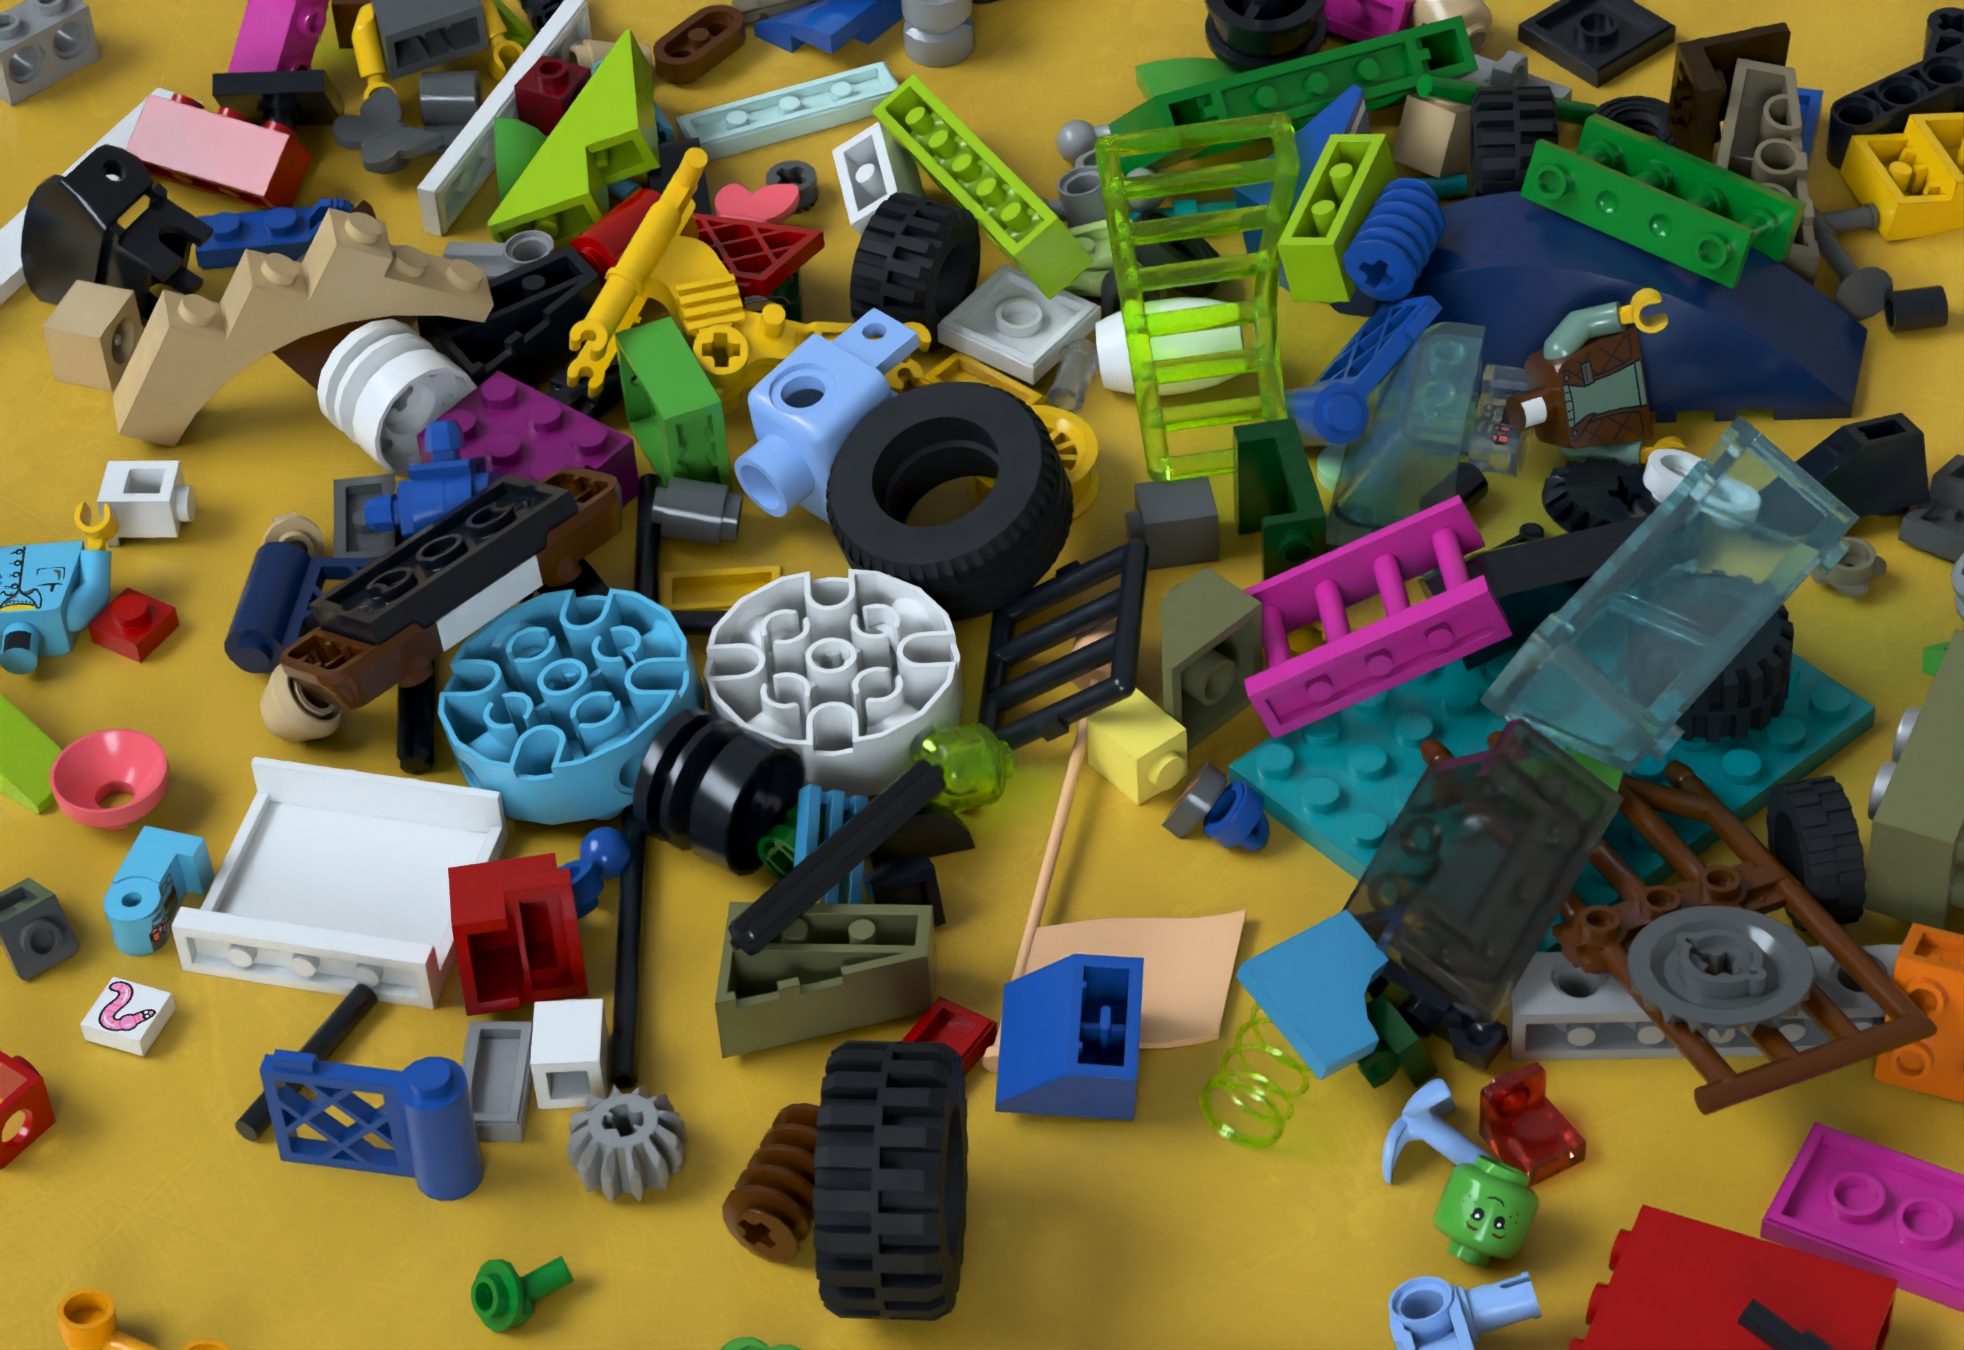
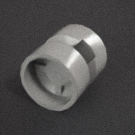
[901,0,975,68]

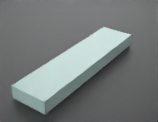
[676,61,899,161]

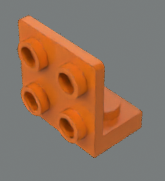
[1874,923,1964,1103]

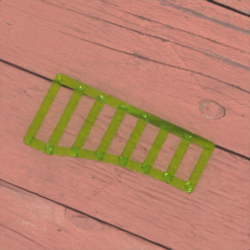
[1094,112,1301,483]

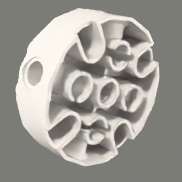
[703,569,964,798]

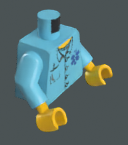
[0,502,120,675]

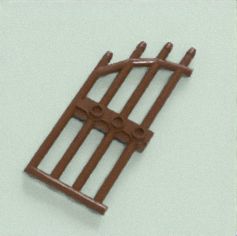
[1420,731,1938,1115]

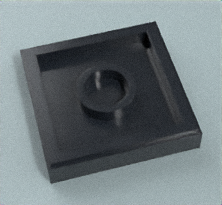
[1518,0,1676,88]

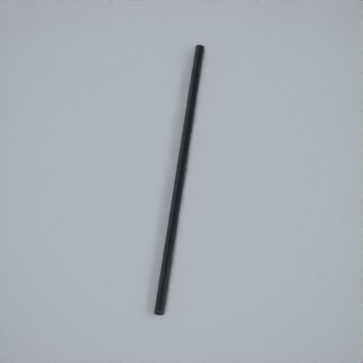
[610,473,663,1089]

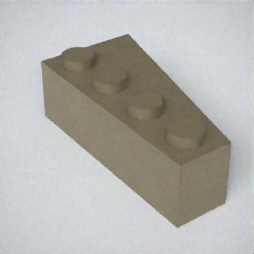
[1716,58,1820,285]

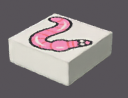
[80,977,176,1057]

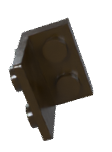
[1666,22,1791,163]

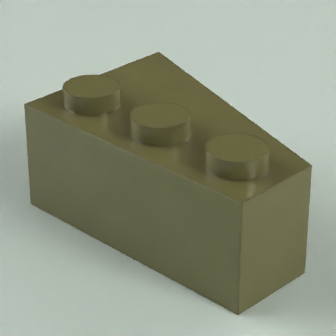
[715,902,937,1059]

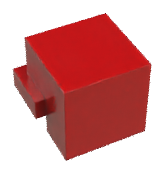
[448,853,588,1016]

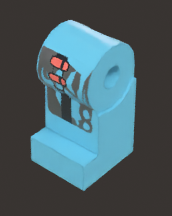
[103,825,215,956]

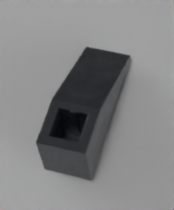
[1740,412,1930,544]

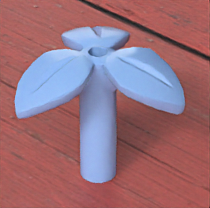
[1382,1078,1496,1184]

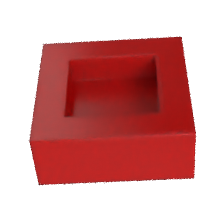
[88,587,179,663]

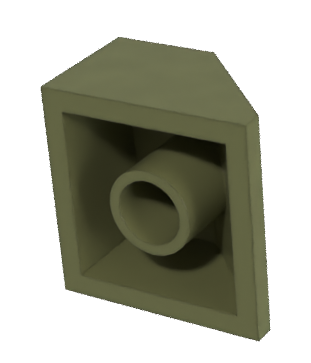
[1161,567,1263,752]

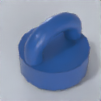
[1203,781,1269,852]

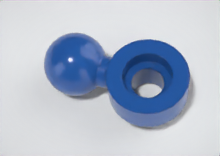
[558,827,632,919]

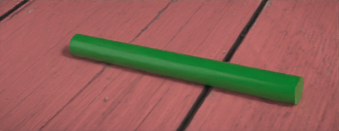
[1417,74,1598,126]

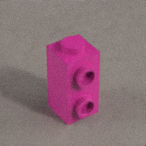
[228,0,329,73]

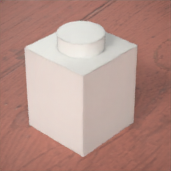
[530,999,610,1109]

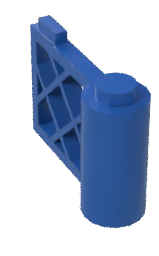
[1266,295,1443,448]
[259,1049,484,1201]

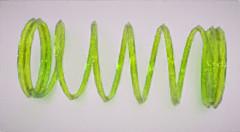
[1199,1002,1311,1148]

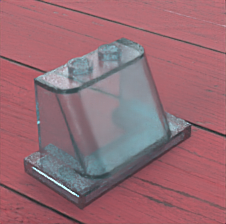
[1326,322,1486,577]

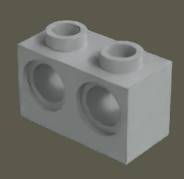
[0,0,100,106]

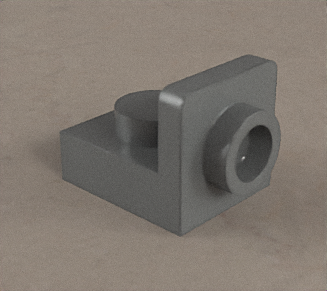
[0,877,79,980]

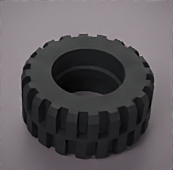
[813,1040,968,1321]

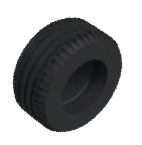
[826,381,1074,621]

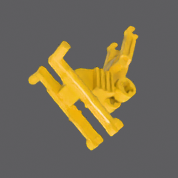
[567,147,931,415]

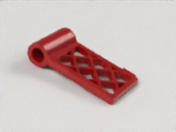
[568,188,825,298]

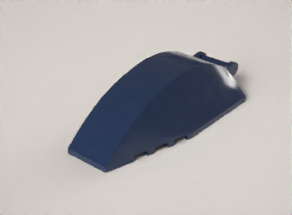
[1330,191,1868,423]

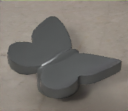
[332,87,444,174]

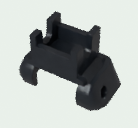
[21,144,213,327]

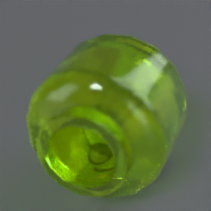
[912,723,1014,813]

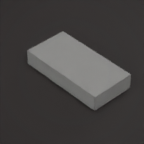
[462,1021,533,1142]

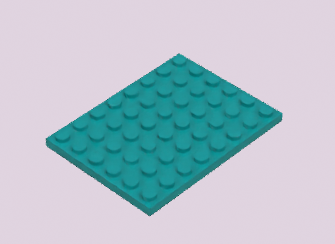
[1229,593,1876,991]

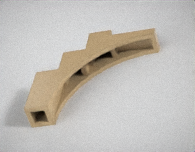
[113,208,494,447]

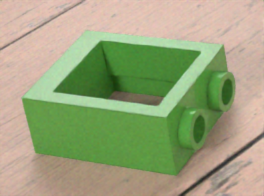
[614,316,733,492]

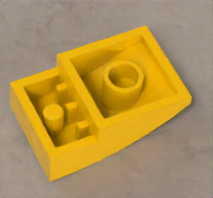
[1839,112,1964,241]

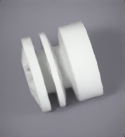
[317,319,477,478]

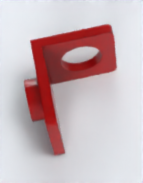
[0,1051,56,1169]

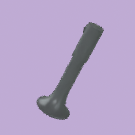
[1813,203,1893,320]

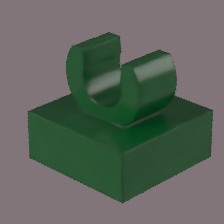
[1356,993,1439,1088]

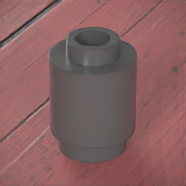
[651,476,743,546]

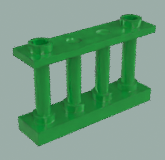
[1520,114,1806,289]

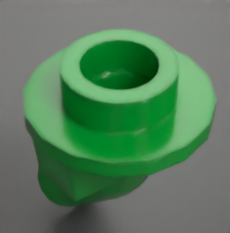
[471,1256,575,1331]

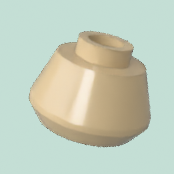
[260,664,343,743]

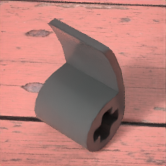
[419,70,483,155]

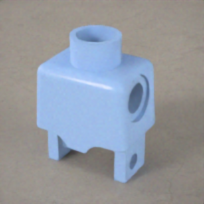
[735,307,920,524]

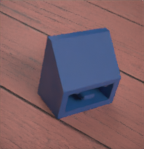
[995,954,1144,1120]

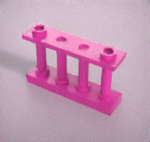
[1243,495,1513,739]

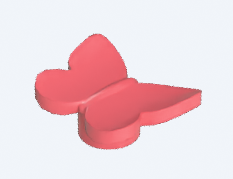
[714,183,800,224]

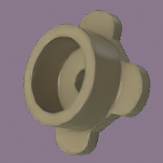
[1811,537,1886,598]

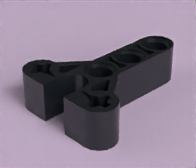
[1826,7,1964,170]

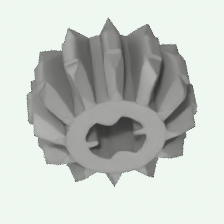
[567,1084,687,1203]

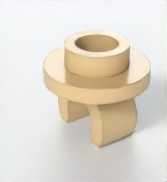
[262,511,325,558]

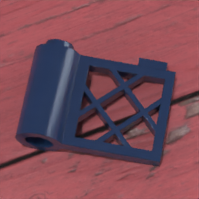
[224,541,377,674]

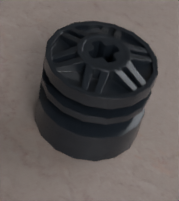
[633,707,804,876]

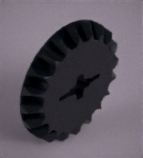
[1542,458,1703,544]

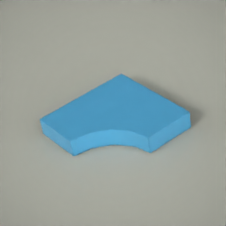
[1236,909,1389,1081]

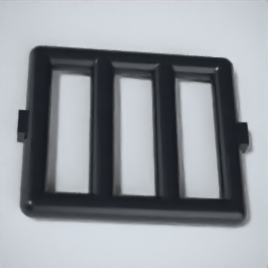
[974,539,1150,762]

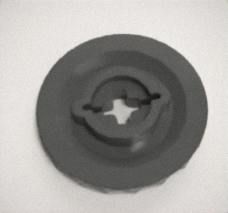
[1627,905,1814,1038]

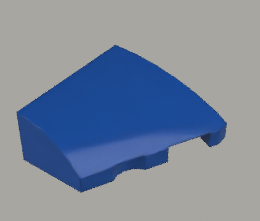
[753,0,903,54]

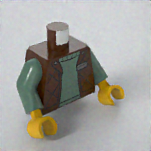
[1506,288,1687,470]

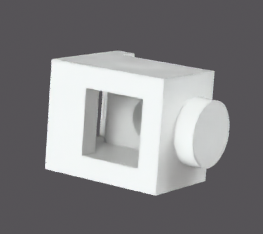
[97,461,196,546]

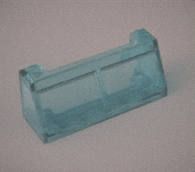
[1480,416,1860,774]

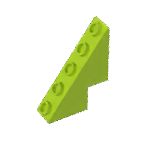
[488,29,660,250]

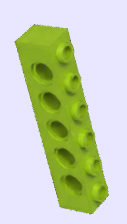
[871,74,1094,300]

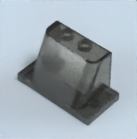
[1341,718,1624,1026]

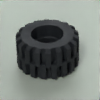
[1470,86,1559,198]
[850,192,981,352]
[1625,573,1794,743]

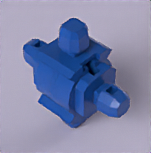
[364,419,501,541]

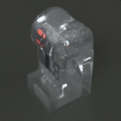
[1468,364,1534,478]

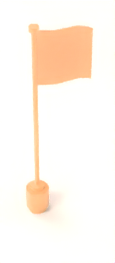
[982,617,1247,1074]

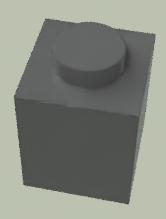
[1125,474,1219,570]

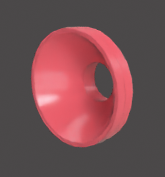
[50,728,169,830]

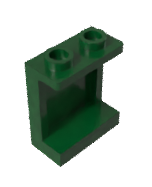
[1233,418,1326,582]

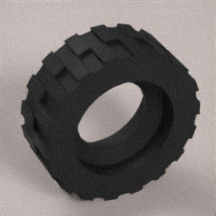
[1766,776,1866,932]

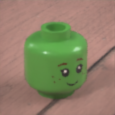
[1433,1155,1539,1268]

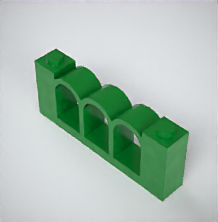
[1108,15,1478,179]

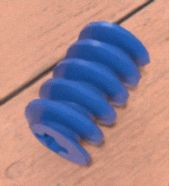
[1343,178,1446,302]

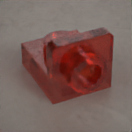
[1479,1062,1586,1187]

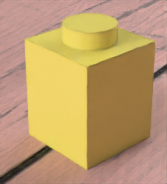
[1086,688,1188,806]

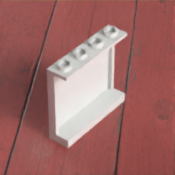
[171,756,509,1010]

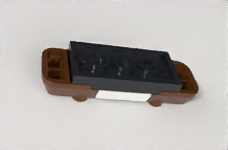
[279,467,622,710]

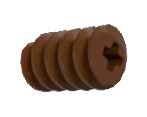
[722,1103,820,1264]

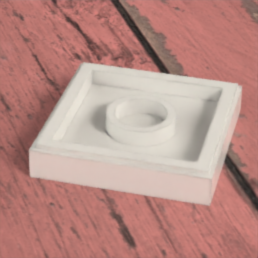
[937,264,1101,385]

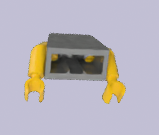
[352,0,524,101]

